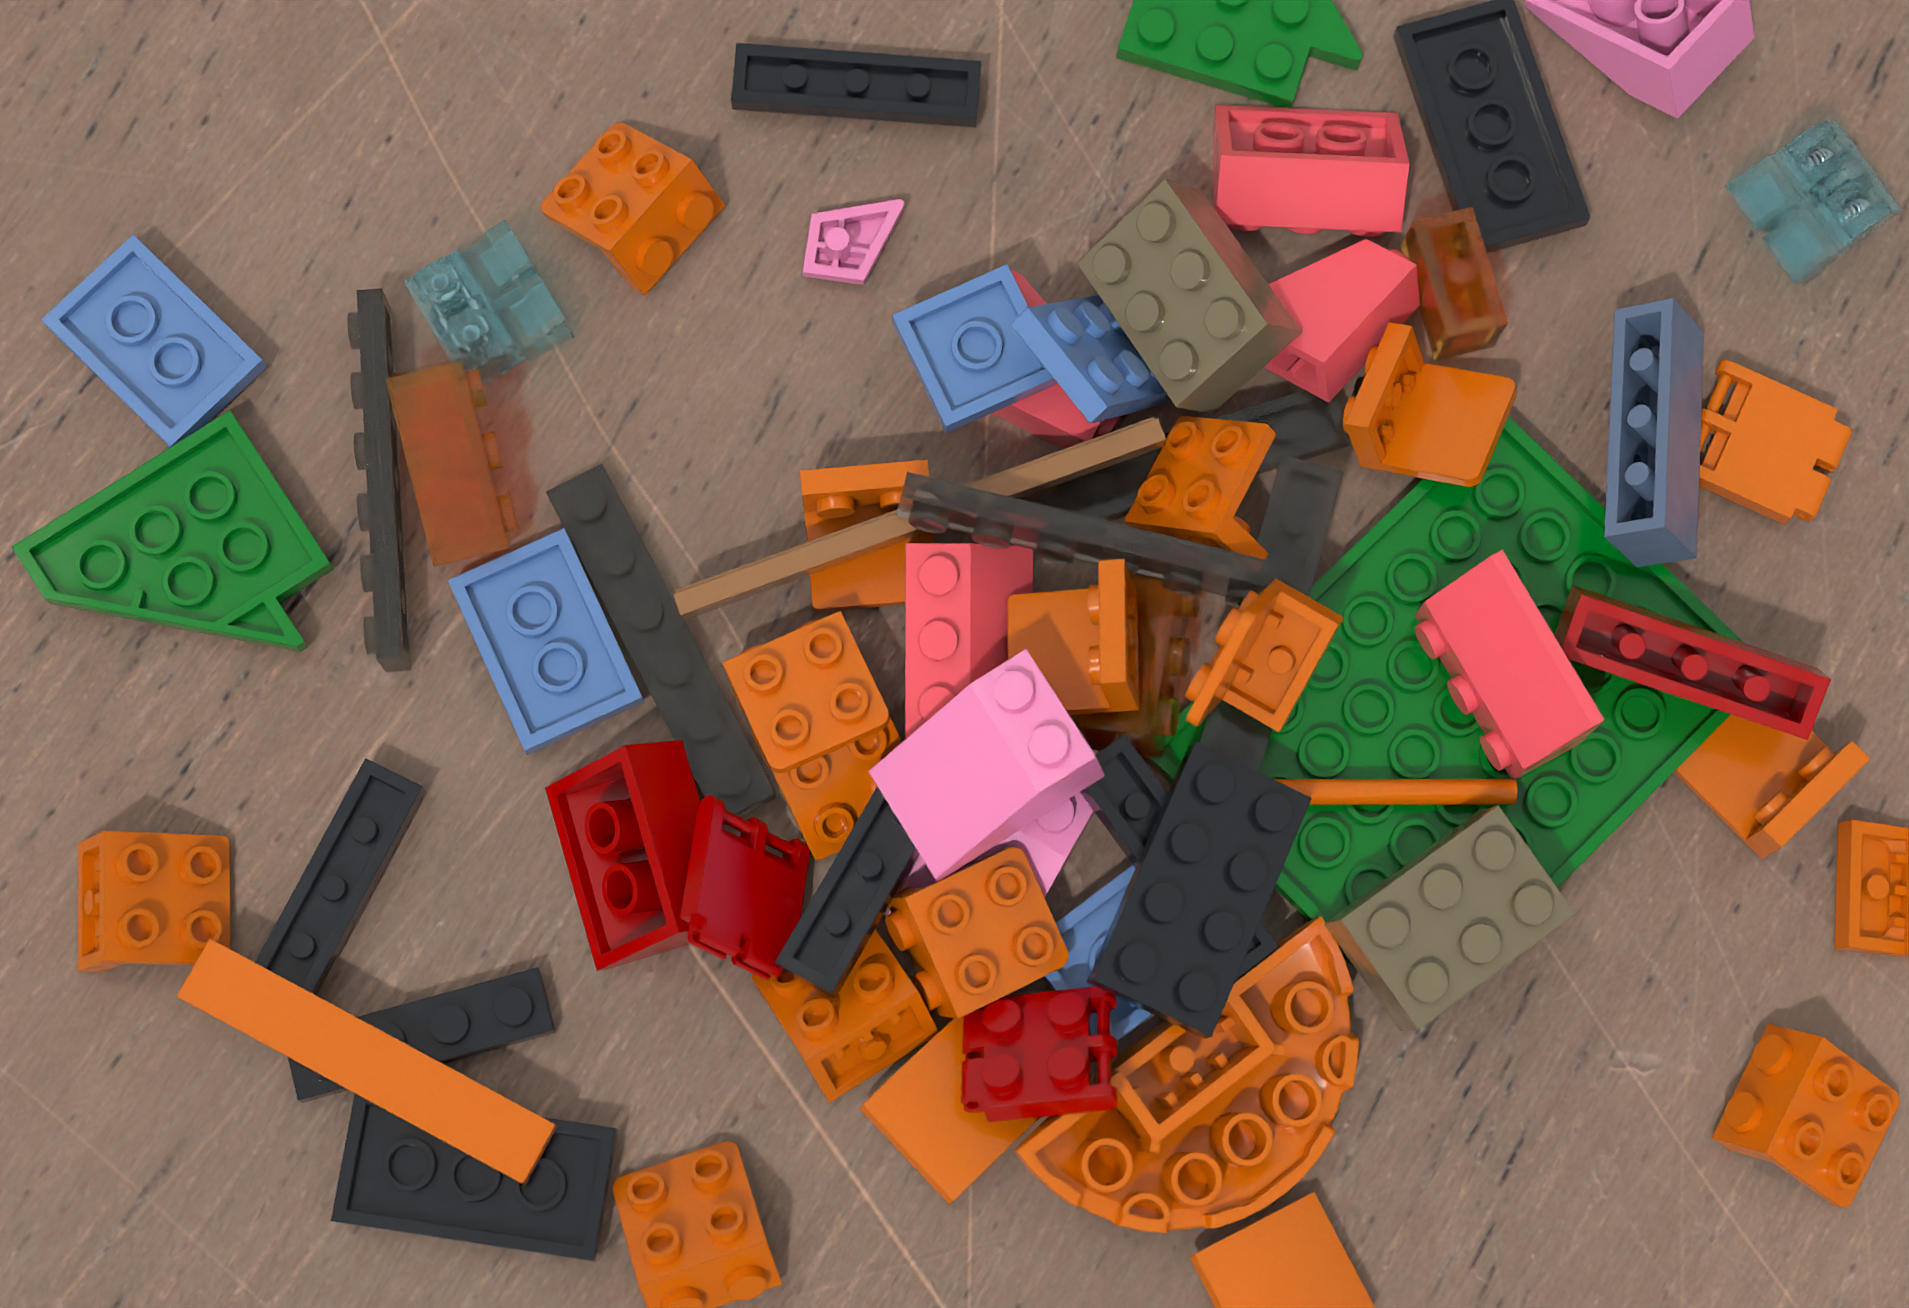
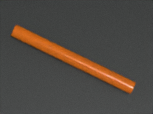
[1274,779,1517,805]

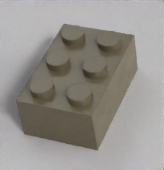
[1077,179,1302,414]
[1324,806,1576,1031]

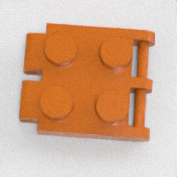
[1699,360,1853,525]

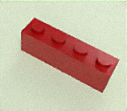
[1554,585,1831,740]

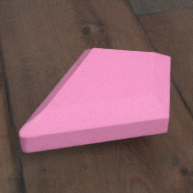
[802,199,904,285]

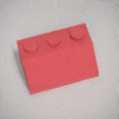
[1212,105,1410,237]
[905,543,1033,738]
[1414,550,1604,779]

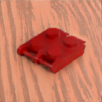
[680,795,810,980]
[961,986,1118,1122]

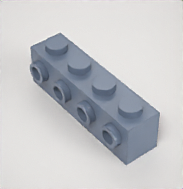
[1604,298,1704,567]

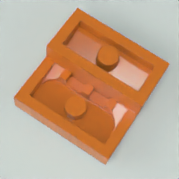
[1834,820,1909,957]
[859,1017,1042,1205]
[1189,1192,1375,1308]

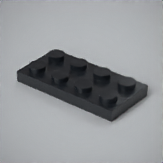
[1393,0,1591,258]
[1087,741,1312,1039]
[331,1093,618,1262]

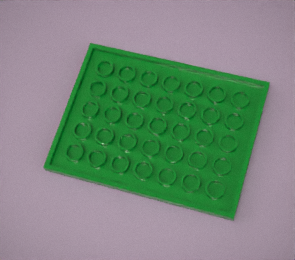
[1141,416,1744,969]

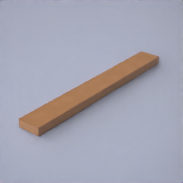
[673,417,1166,620]

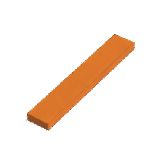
[176,939,558,1185]

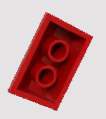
[545,740,700,971]

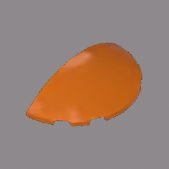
[1013,916,1359,1233]

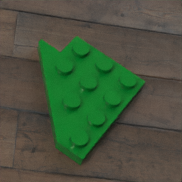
[1116,0,1363,108]
[12,410,334,652]

